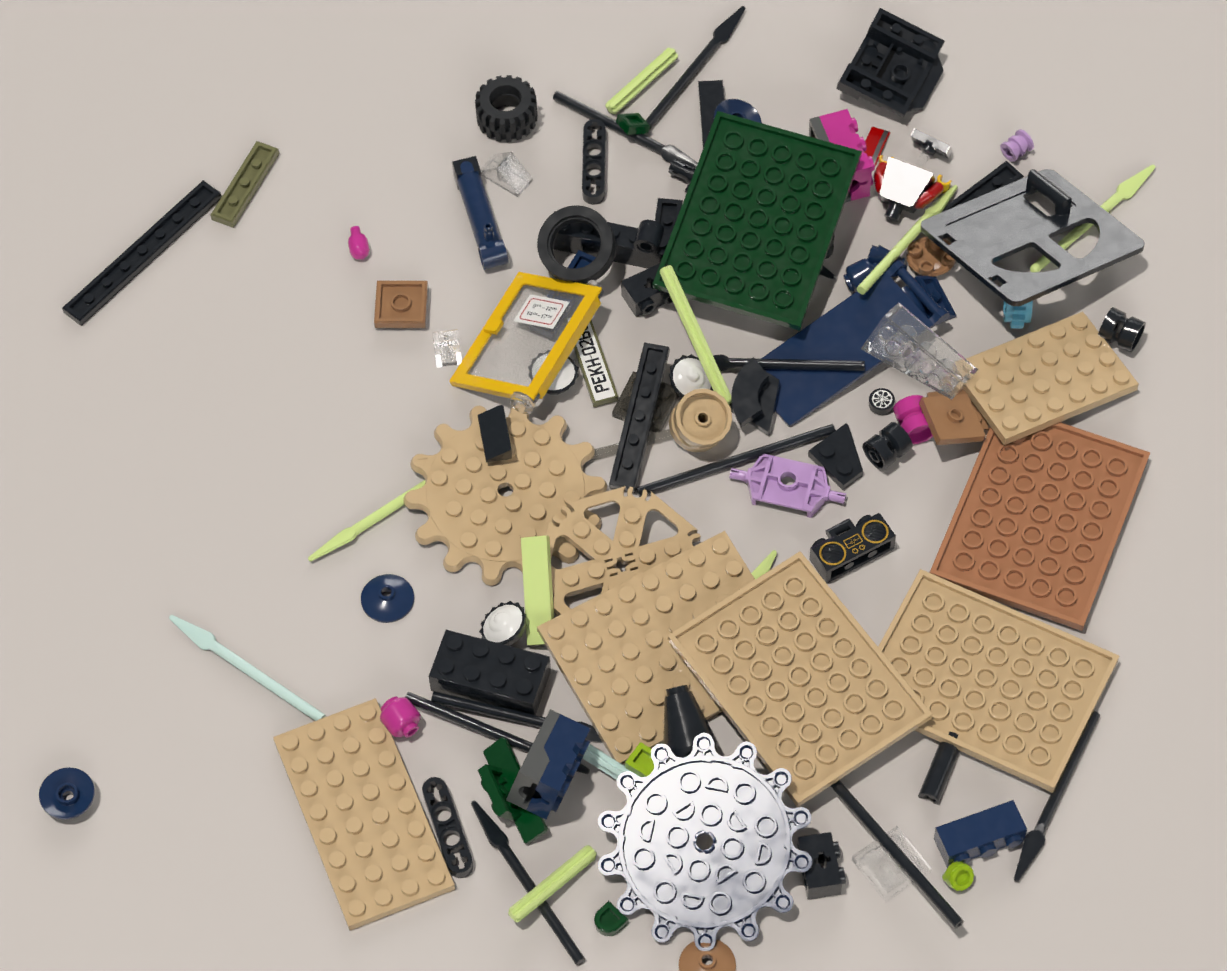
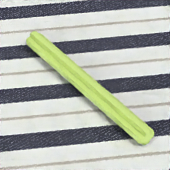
[660,265,732,404]

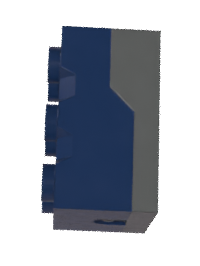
[506,709,591,820]

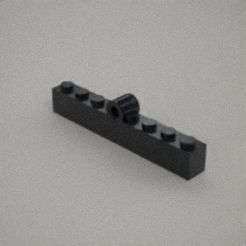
[553,211,671,269]

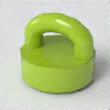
[942,861,974,891]

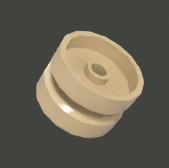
[669,389,732,453]

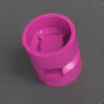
[893,395,933,444]

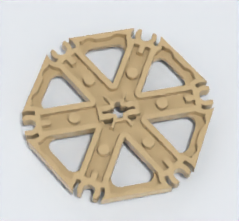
[546,486,701,616]

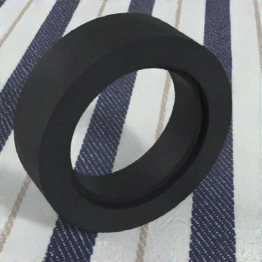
[537,205,616,284]

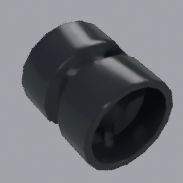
[1098,307,1146,352]
[862,422,913,470]

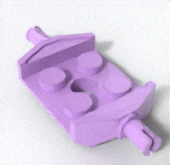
[729,454,846,518]

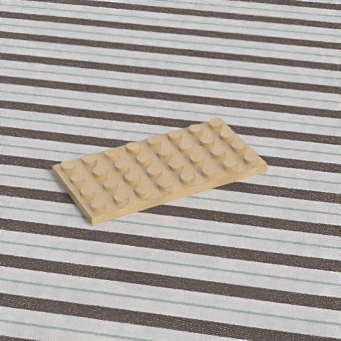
[273,698,455,931]

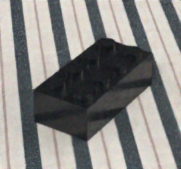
[428,630,551,715]

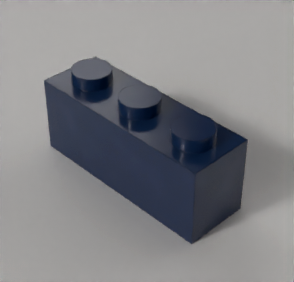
[934,800,1027,868]

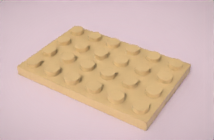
[950,312,1139,445]

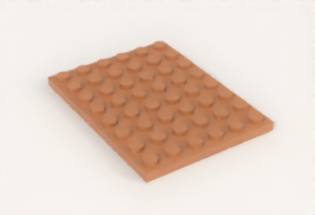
[929,422,1150,631]

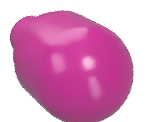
[348,226,370,260]

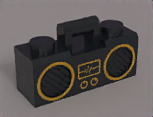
[809,513,896,583]

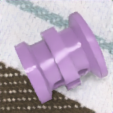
[1000,129,1034,162]

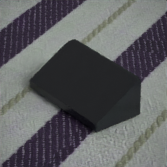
[478,405,512,463]

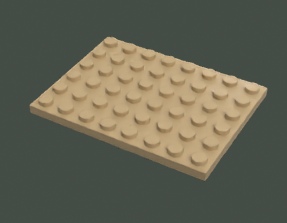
[537,531,755,764]
[668,551,933,807]
[878,569,1120,793]

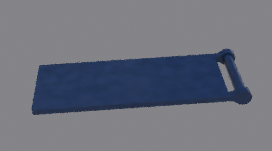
[761,260,950,427]

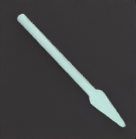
[169,615,326,721]

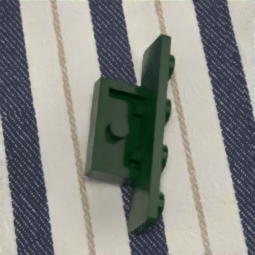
[478,737,548,844]

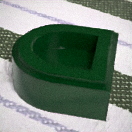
[594,901,629,936]

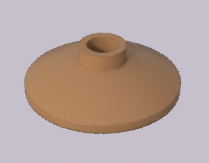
[679,939,736,971]

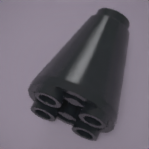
[663,685,718,758]

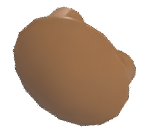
[906,237,956,277]

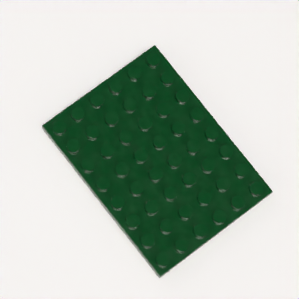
[653,111,862,331]

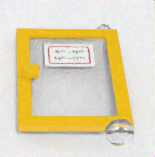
[449,272,604,414]

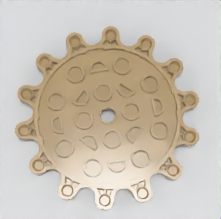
[403,403,607,586]

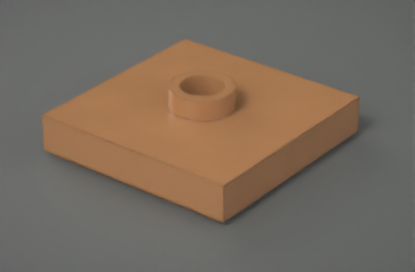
[374,280,428,328]
[919,394,986,445]

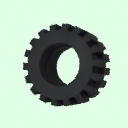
[475,75,538,142]

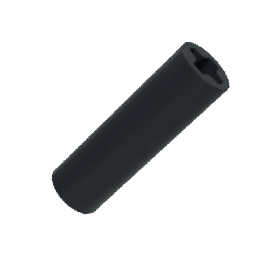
[918,732,960,805]

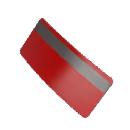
[864,127,890,167]

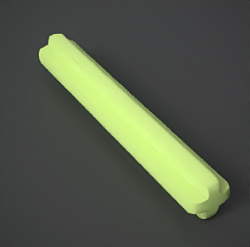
[605,48,678,114]
[508,845,597,922]

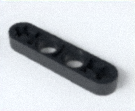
[582,119,606,205]
[422,777,473,878]

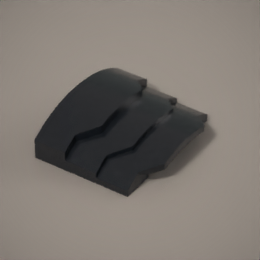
[836,8,945,117]

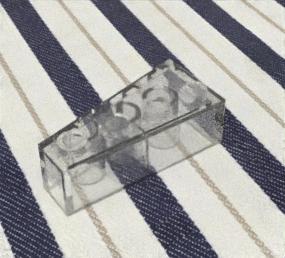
[861,303,978,400]

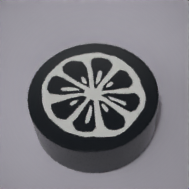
[869,388,895,415]

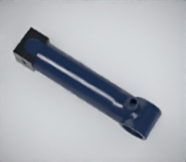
[452,156,509,269]

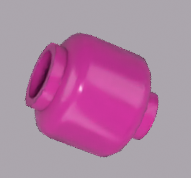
[380,696,421,738]

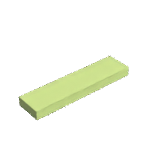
[521,535,554,646]

